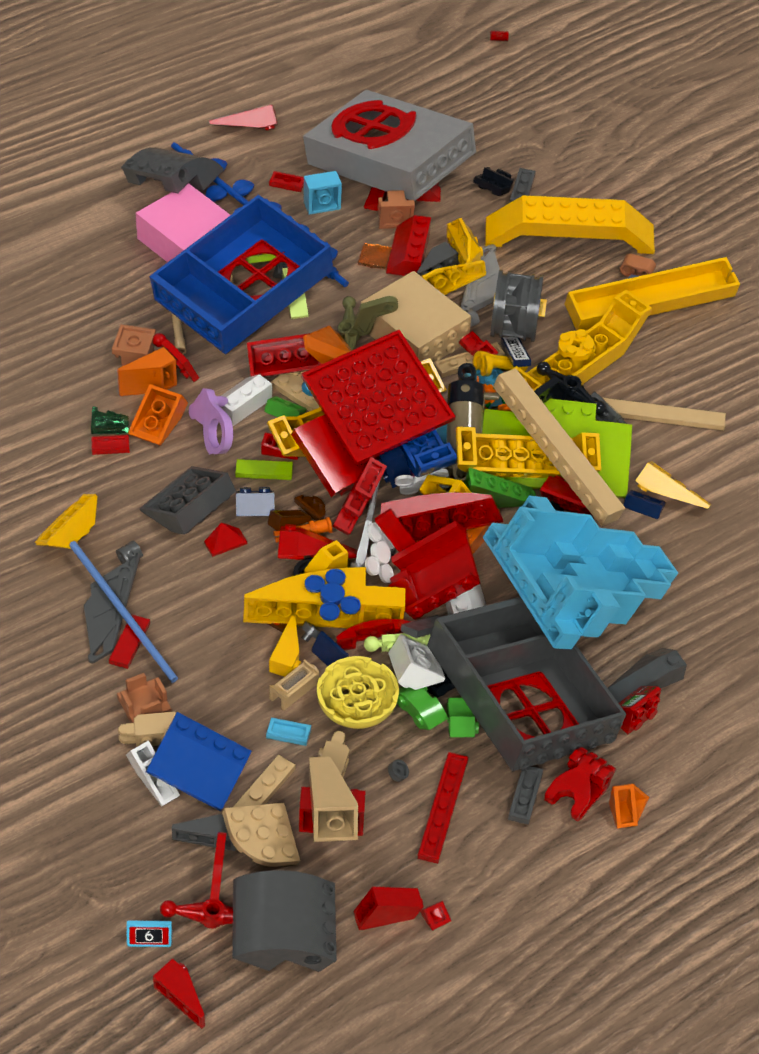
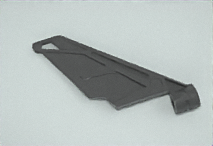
[84,541,143,664]

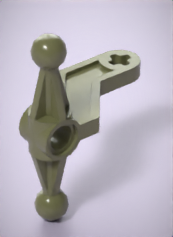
[338,296,398,350]

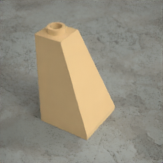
[309,757,358,842]

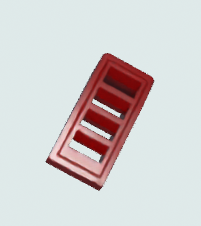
[261,433,298,460]

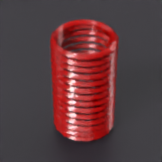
[490,30,509,42]

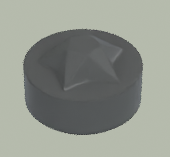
[388,759,409,782]

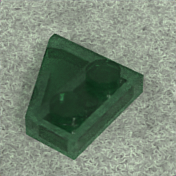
[91,406,129,434]

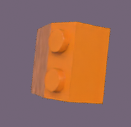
[127,384,188,446]

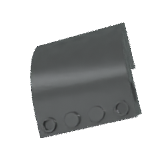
[121,147,223,193]
[232,870,337,972]

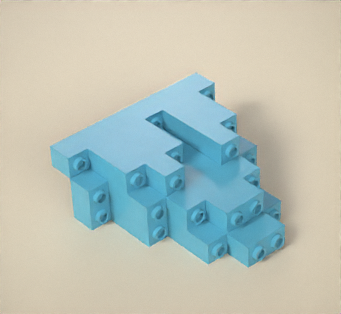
[483,495,678,649]

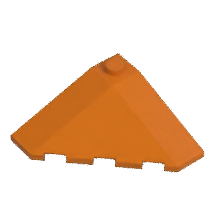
[303,325,352,364]

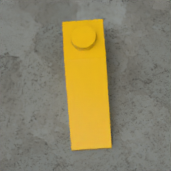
[269,615,302,677]

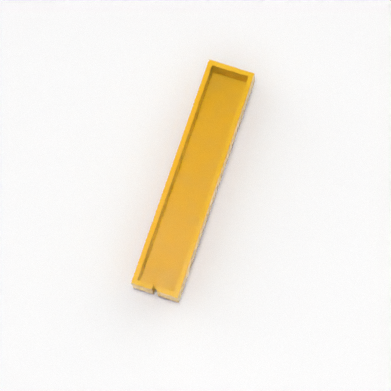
[565,257,740,331]

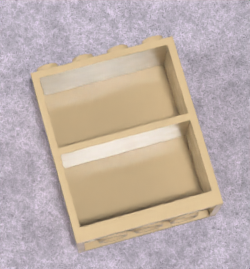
[361,271,471,363]

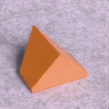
[609,783,649,828]

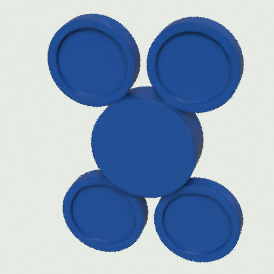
[305,569,361,621]

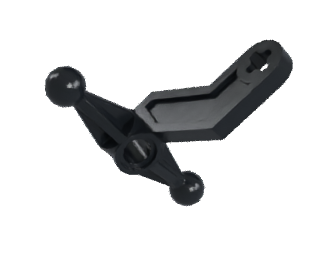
[534,362,606,415]

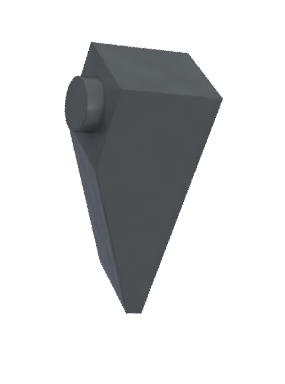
[172,814,236,851]

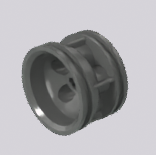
[490,269,544,342]

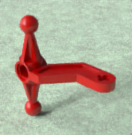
[160,832,233,929]

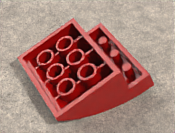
[291,415,379,498]

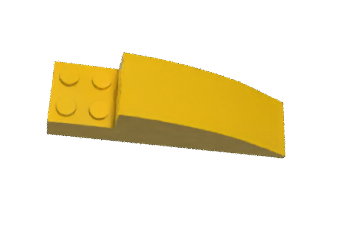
[243,567,405,628]

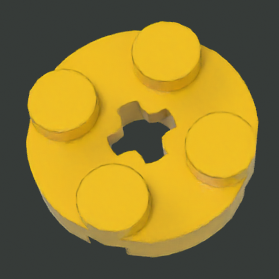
[558,329,594,361]

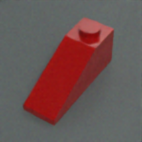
[153,958,205,1029]

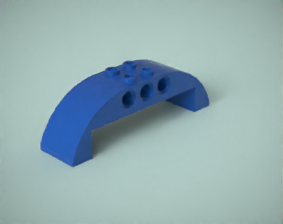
[400,429,457,477]

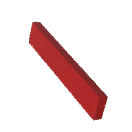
[417,752,469,864]

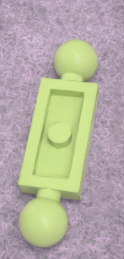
[364,633,431,652]

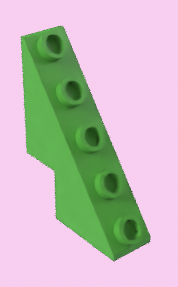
[464,468,536,508]

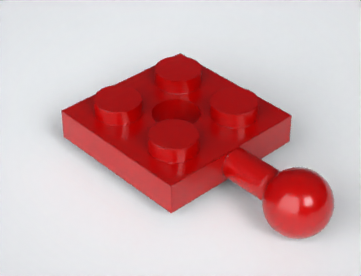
[153,333,199,382]

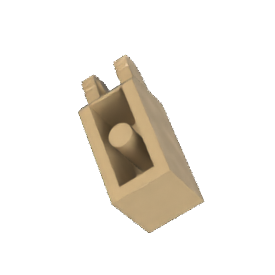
[118,712,176,747]
[318,730,349,778]

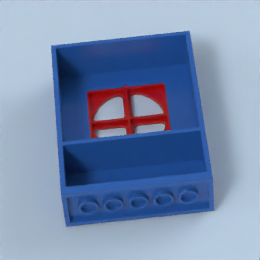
[149,195,333,354]

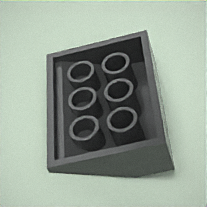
[140,466,236,534]

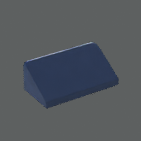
[623,490,666,519]
[311,631,349,666]

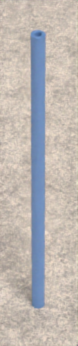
[69,541,178,683]

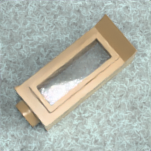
[270,660,319,711]

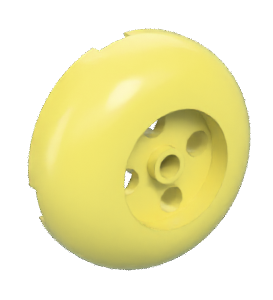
[317,656,399,729]

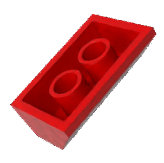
[540,475,595,520]

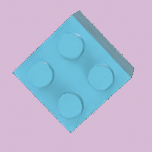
[303,171,342,215]

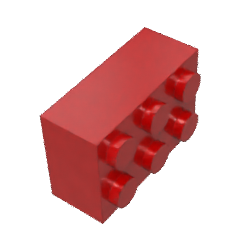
[299,786,366,836]

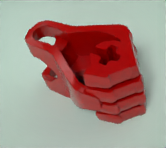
[544,747,616,821]

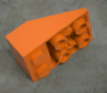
[117,347,177,396]

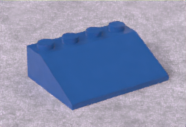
[146,712,252,811]

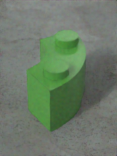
[397,686,449,730]
[447,698,479,737]

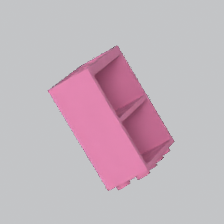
[136,183,230,262]

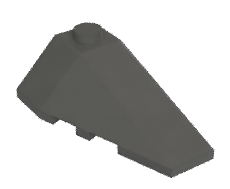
[608,648,687,703]

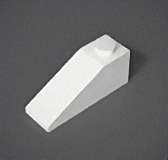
[126,740,180,806]

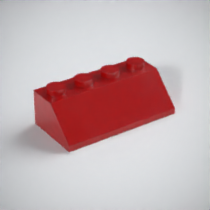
[386,215,431,276]
[247,333,321,377]

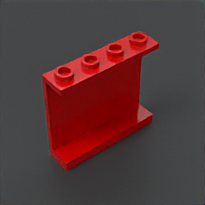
[391,520,481,620]

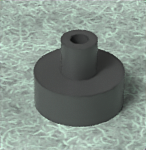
[301,621,321,642]

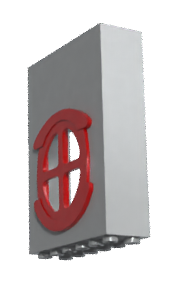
[303,90,476,201]

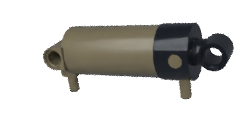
[445,363,500,482]

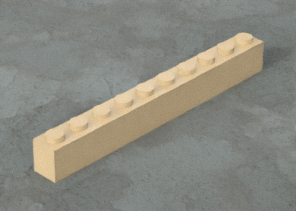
[493,368,625,527]

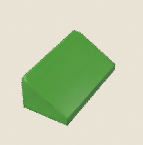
[265,396,307,417]

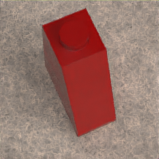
[353,887,424,930]

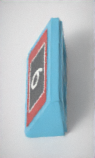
[127,921,172,947]

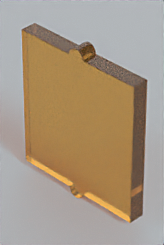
[358,243,392,269]

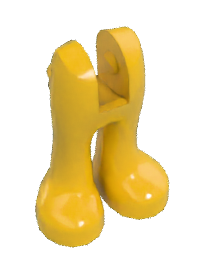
[472,351,528,376]

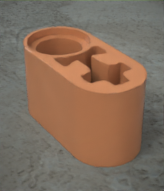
[620,254,656,277]

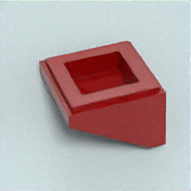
[420,901,451,930]

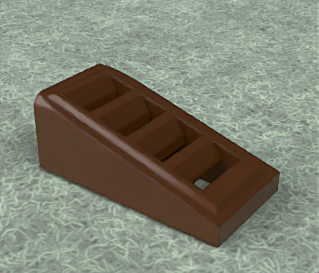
[268,510,311,531]

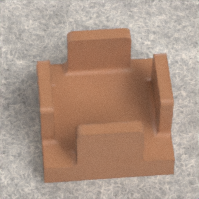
[378,190,415,229]
[112,324,156,366]
[117,673,172,723]

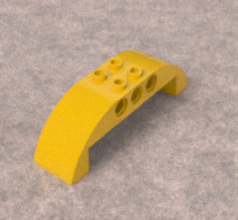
[456,427,601,478]

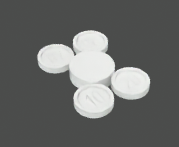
[395,469,452,495]
[365,522,395,583]

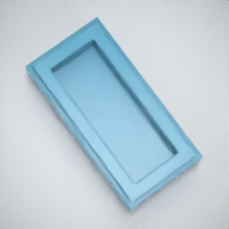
[266,718,311,746]

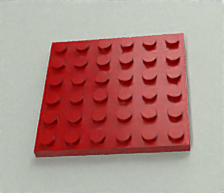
[301,329,456,466]

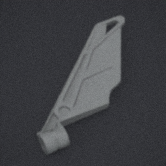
[460,244,500,328]
[350,481,380,574]

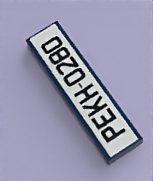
[501,337,531,367]

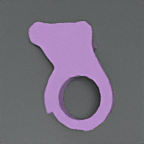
[189,388,233,455]

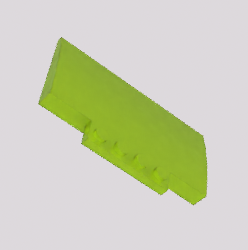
[482,399,632,498]

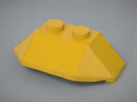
[447,218,483,264]
[35,494,97,549]

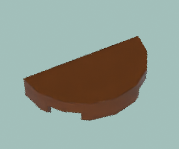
[294,495,326,521]

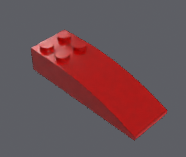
[381,492,503,540]

